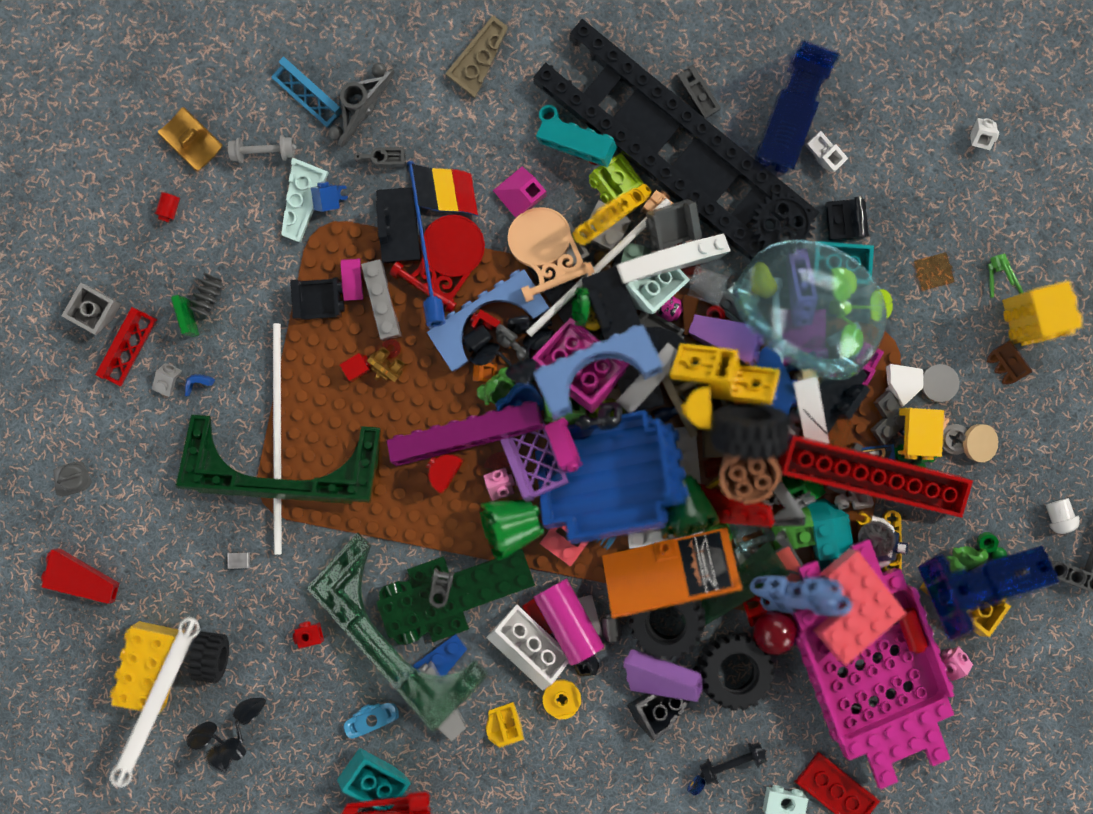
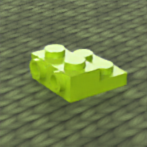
[588,153,643,204]

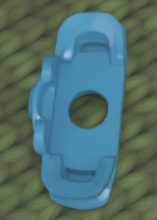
[344,703,399,739]

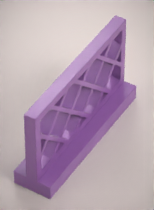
[501,418,569,502]

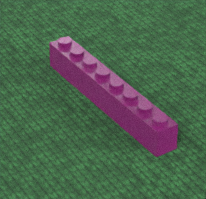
[387,401,544,466]

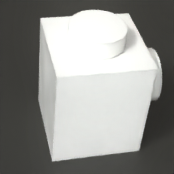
[970,118,999,150]

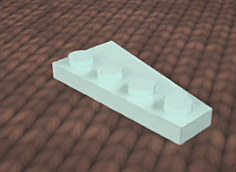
[281,158,329,243]

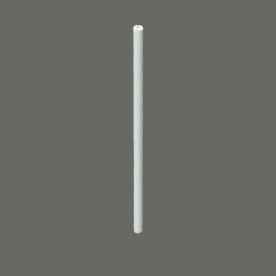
[526,198,671,337]

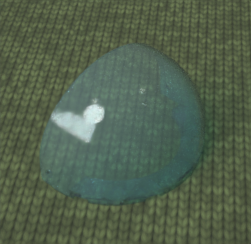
[733,241,887,380]

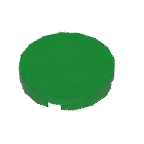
[572,287,589,326]

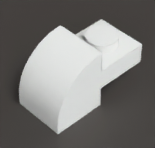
[805,131,848,172]

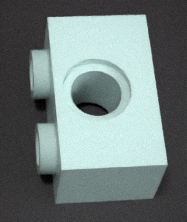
[762,785,808,814]

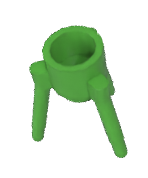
[987,254,1024,298]

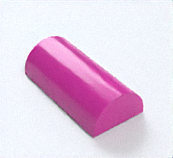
[533,578,604,666]

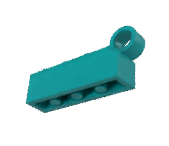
[536,105,617,168]

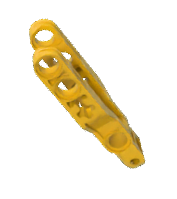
[573,184,652,245]

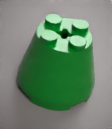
[480,500,544,560]

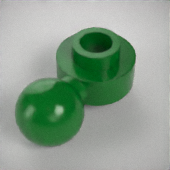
[977,532,1007,563]

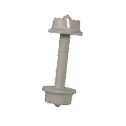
[227,135,297,163]

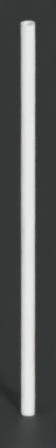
[273,323,282,555]

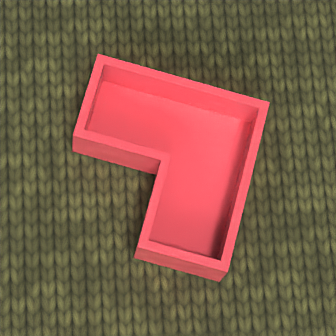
[814,549,906,665]

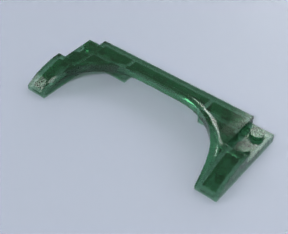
[307,533,488,731]

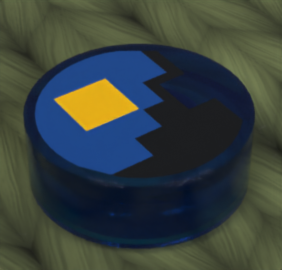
[687,775,706,796]

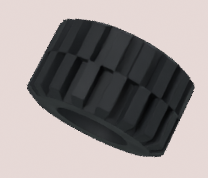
[189,631,229,684]

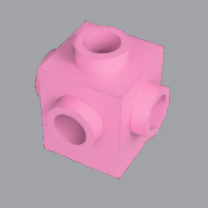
[483,468,515,501]
[941,646,973,681]

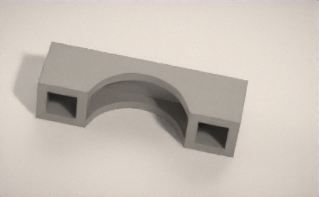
[361,259,402,341]

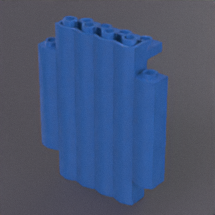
[535,410,689,544]

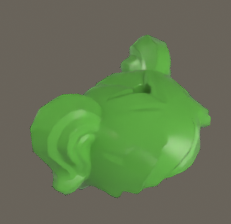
[477,367,516,405]
[947,546,988,575]

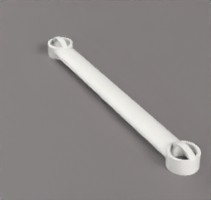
[111,617,200,787]

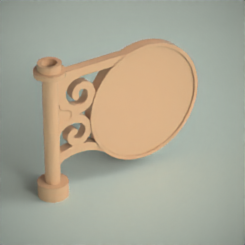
[508,207,594,302]

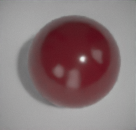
[753,611,797,655]

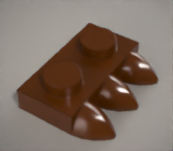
[987,340,1033,384]

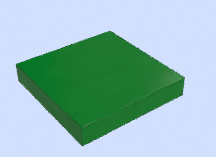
[171,295,199,337]

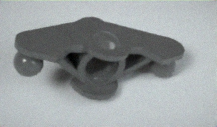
[328,63,395,147]

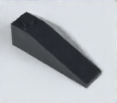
[627,666,698,740]

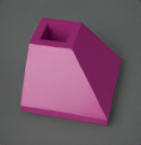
[493,167,546,218]

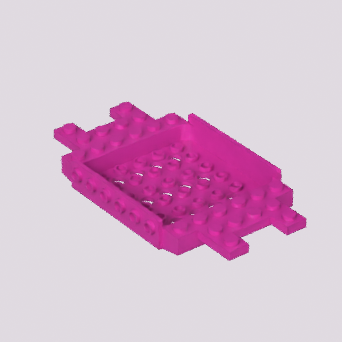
[791,539,954,789]

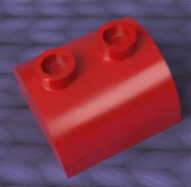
[426,455,465,493]

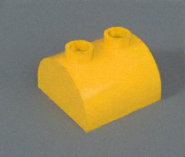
[682,387,712,431]

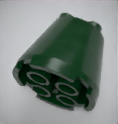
[660,475,719,539]

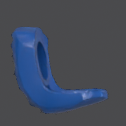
[185,374,215,397]

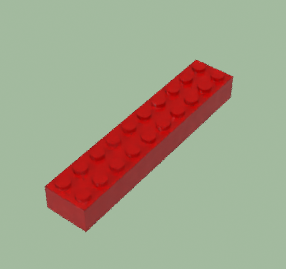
[777,433,973,518]

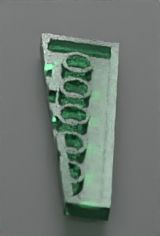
[681,541,790,625]

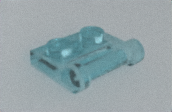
[729,524,775,554]

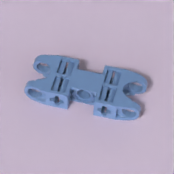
[750,576,852,616]

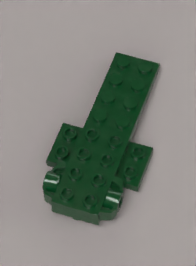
[376,549,535,645]

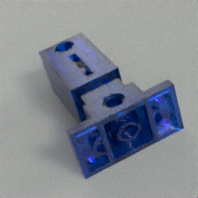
[754,40,840,174]
[918,545,1060,641]

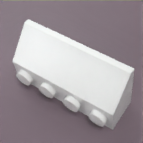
[486,605,569,691]

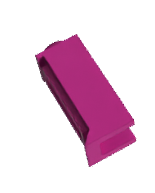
[544,417,583,473]

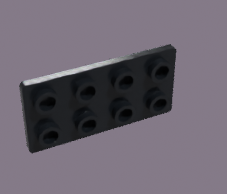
[376,187,420,263]
[582,266,641,341]
[803,353,871,434]

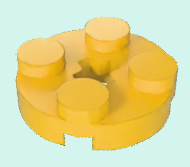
[543,679,581,719]

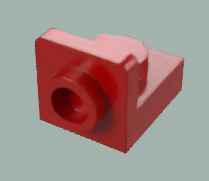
[470,310,501,330]

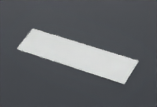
[793,376,829,443]

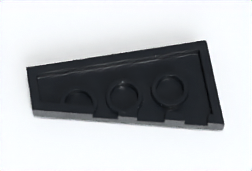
[526,263,577,324]

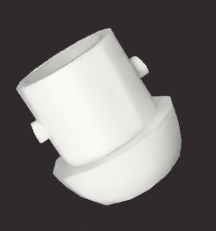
[1046,498,1080,534]

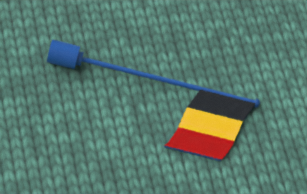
[407,161,478,327]

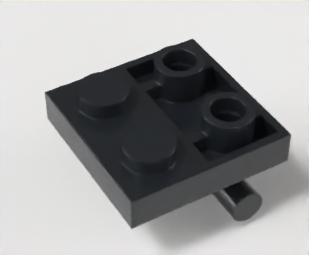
[826,196,869,241]

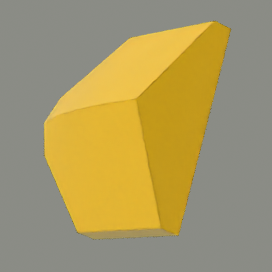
[486,702,524,748]

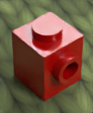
[293,621,324,649]

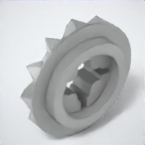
[942,424,968,455]

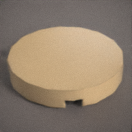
[963,424,998,462]

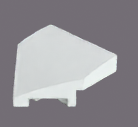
[885,364,923,407]

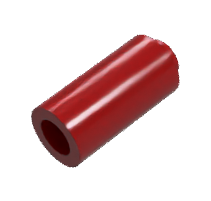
[898,607,928,654]

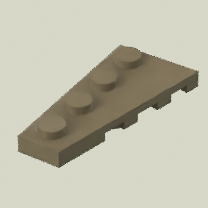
[445,15,508,99]

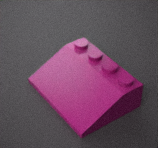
[532,318,630,414]

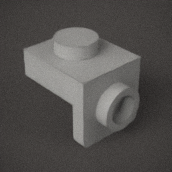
[152,363,182,397]

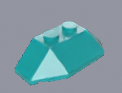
[807,498,854,572]

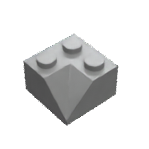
[581,200,631,251]
[61,282,122,335]

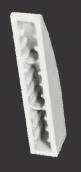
[616,234,730,284]

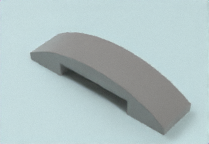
[616,343,678,413]

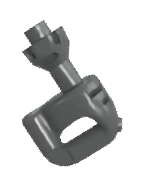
[495,324,532,361]

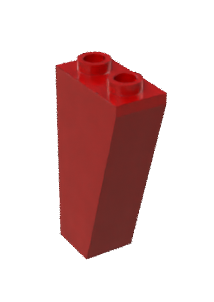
[41,548,120,604]

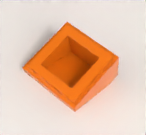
[473,363,497,382]

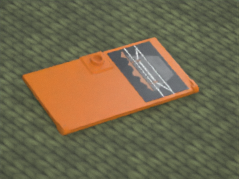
[602,527,742,618]

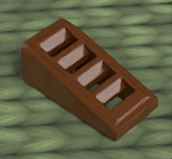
[683,295,699,337]

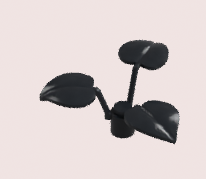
[469,329,554,385]
[186,698,266,773]

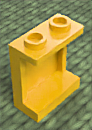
[898,408,944,460]

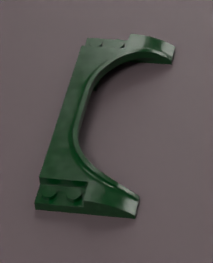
[176,415,381,504]

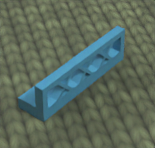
[271,56,342,128]

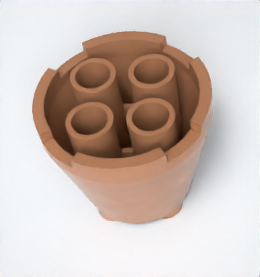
[719,454,781,504]

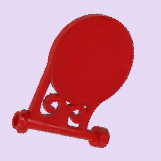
[389,215,485,313]

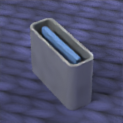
[227,552,250,569]

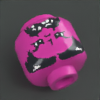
[656,296,683,322]

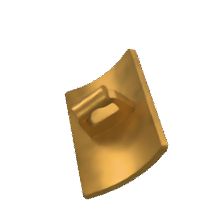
[158,107,223,172]

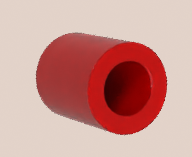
[155,192,180,223]

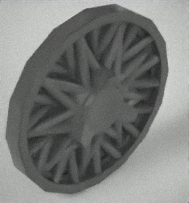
[858,521,895,557]

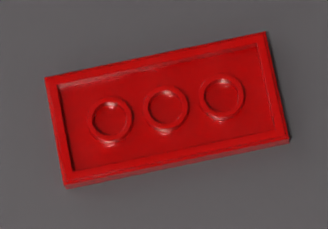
[795,751,880,814]

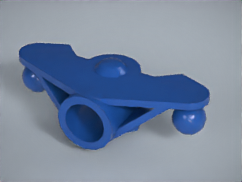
[756,346,798,415]

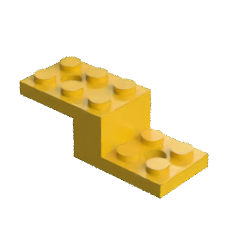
[670,343,780,406]

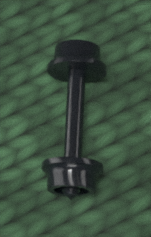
[700,742,767,785]

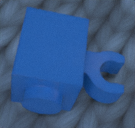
[311,181,348,212]

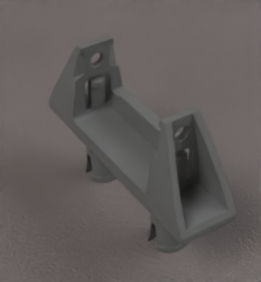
[772,474,815,526]

